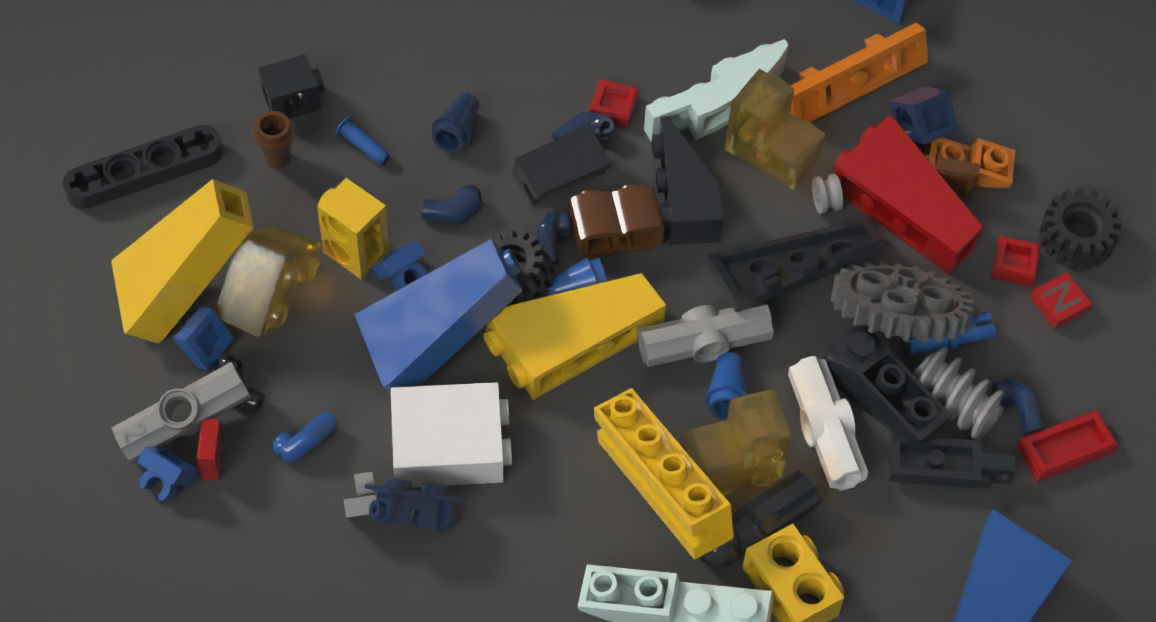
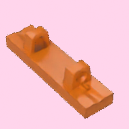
[783,23,928,129]

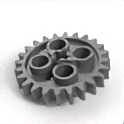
[831,261,975,343]

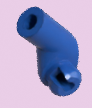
[273,411,338,462]

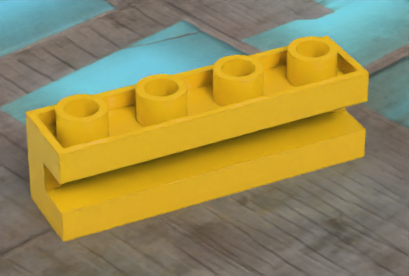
[593,388,733,560]

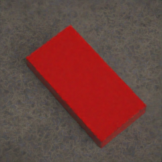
[1016,410,1118,483]

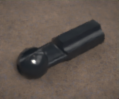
[699,470,822,569]

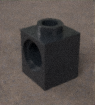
[258,54,325,119]

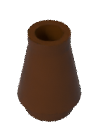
[252,111,295,169]

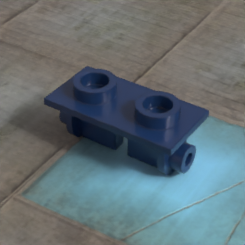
[365,478,467,532]

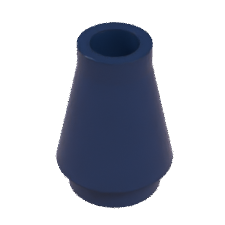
[432,93,480,153]

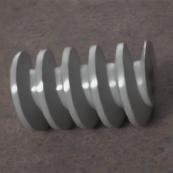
[913,346,1005,440]

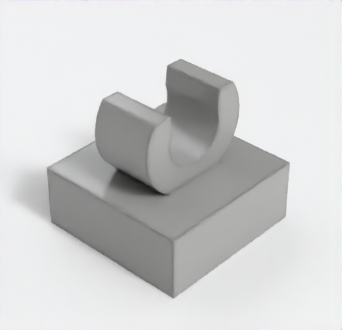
[344,472,377,518]

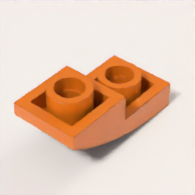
[925,137,1016,188]

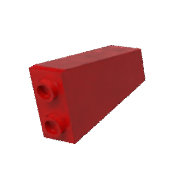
[833,115,983,275]

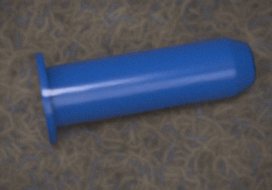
[335,116,390,165]

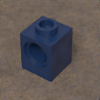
[890,86,959,144]

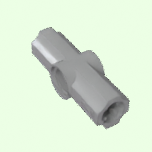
[637,302,774,367]
[111,362,251,463]

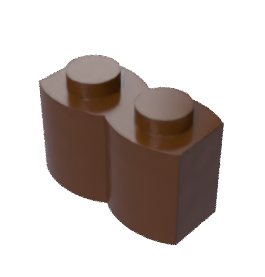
[569,184,664,258]

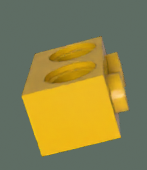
[317,178,390,280]
[742,524,844,622]

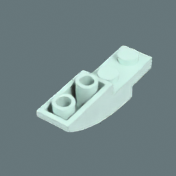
[644,39,788,142]
[578,564,774,622]

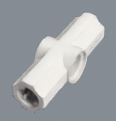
[788,356,868,491]

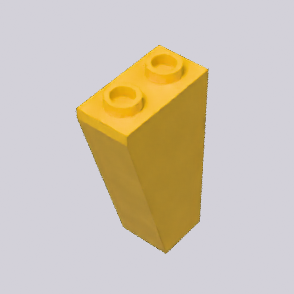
[111,179,254,344]
[483,273,666,400]

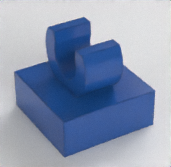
[371,239,427,291]
[172,306,234,370]
[137,447,200,501]

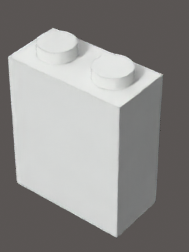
[391,382,512,487]

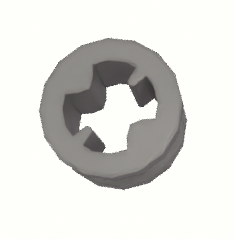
[812,173,843,214]

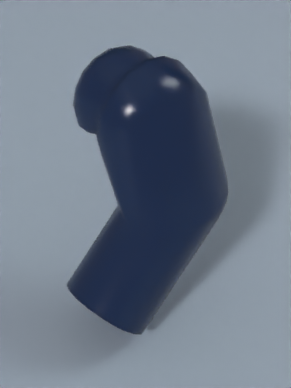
[551,112,615,141]
[422,185,482,224]
[536,211,571,265]

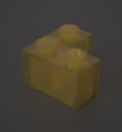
[725,69,825,190]
[215,224,321,337]
[682,389,792,496]

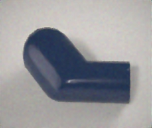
[991,378,1045,434]

